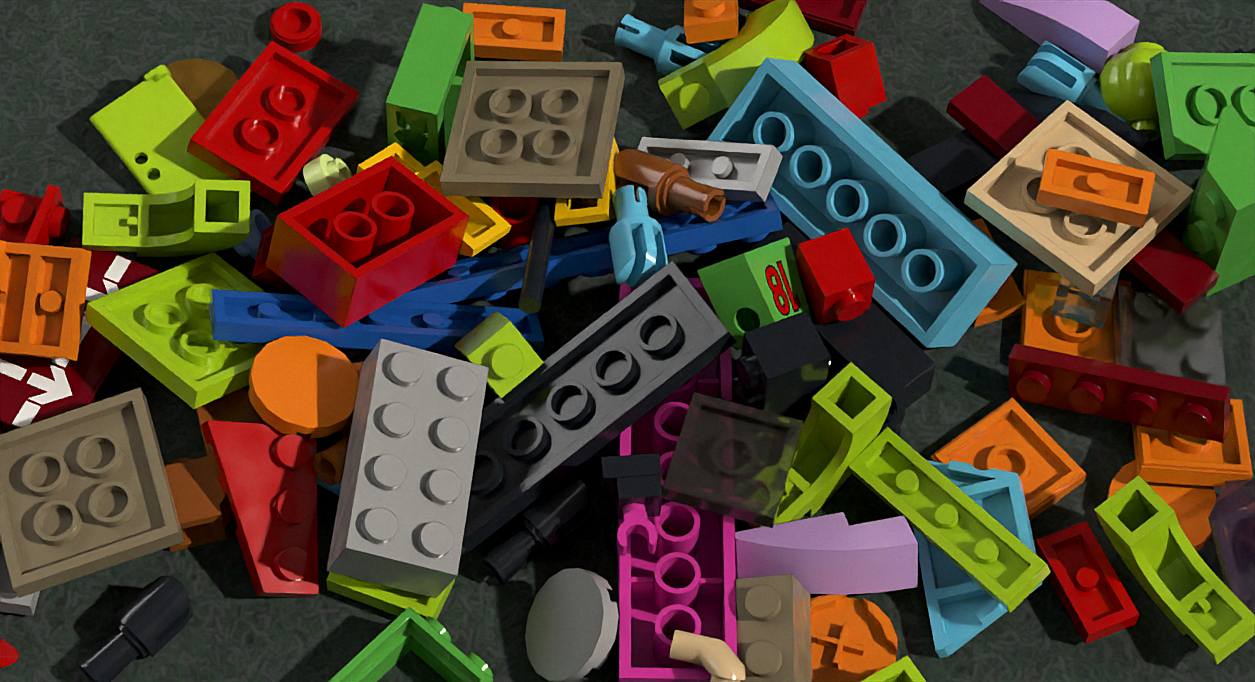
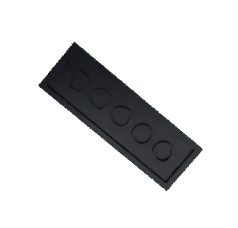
[462,261,737,552]

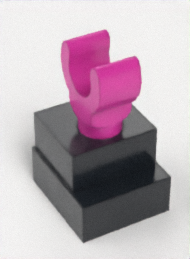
[600,453,662,556]

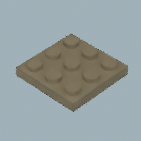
[439,61,625,199]
[0,388,185,598]

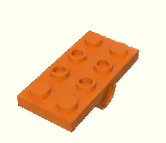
[0,240,92,361]

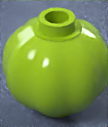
[1096,42,1168,142]

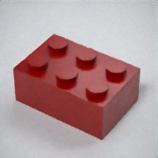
[266,156,469,328]

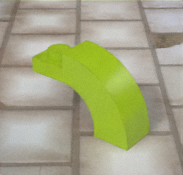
[658,0,814,130]
[82,179,250,257]
[734,362,892,529]
[1094,475,1255,664]

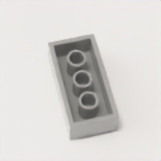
[327,338,489,598]

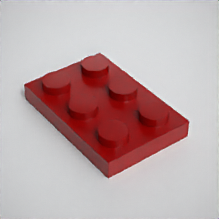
[187,41,360,206]

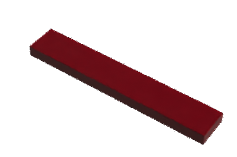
[946,75,1220,314]

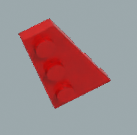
[201,420,319,598]

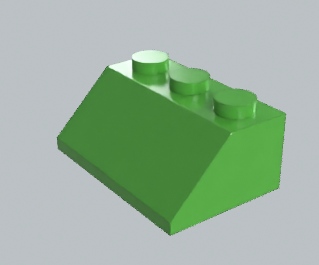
[1181,104,1255,297]

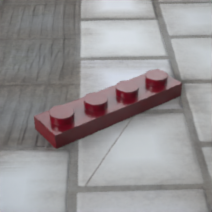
[1008,343,1231,443]

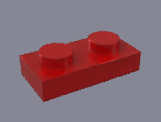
[1034,521,1139,644]

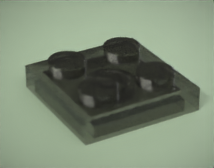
[1111,285,1226,386]
[662,392,803,528]

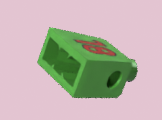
[697,237,811,351]

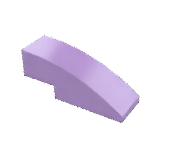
[979,0,1140,74]
[735,512,918,595]

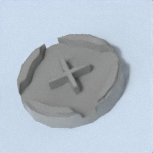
[525,568,619,682]

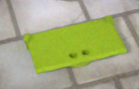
[89,65,253,194]

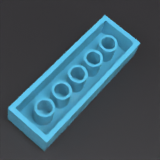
[706,58,1018,348]

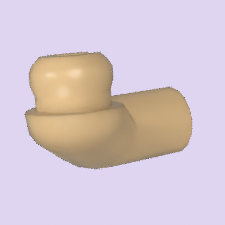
[669,630,746,682]

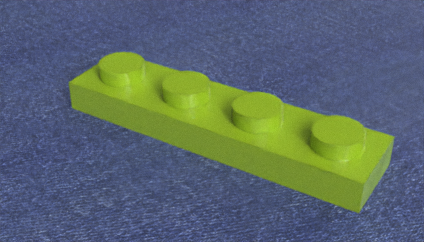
[849,427,1051,613]

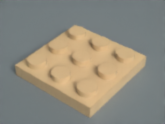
[964,100,1194,298]

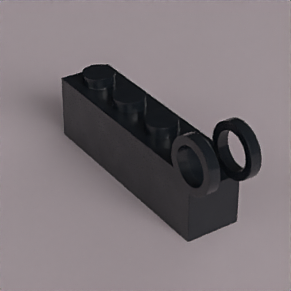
[744,221,936,438]

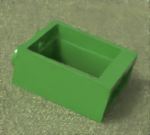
[386,3,475,167]
[328,606,493,682]

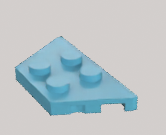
[913,460,1042,658]

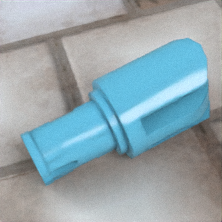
[614,14,723,76]
[1017,40,1126,122]
[609,185,668,289]

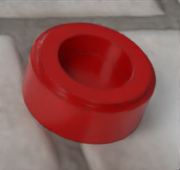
[270,2,322,53]

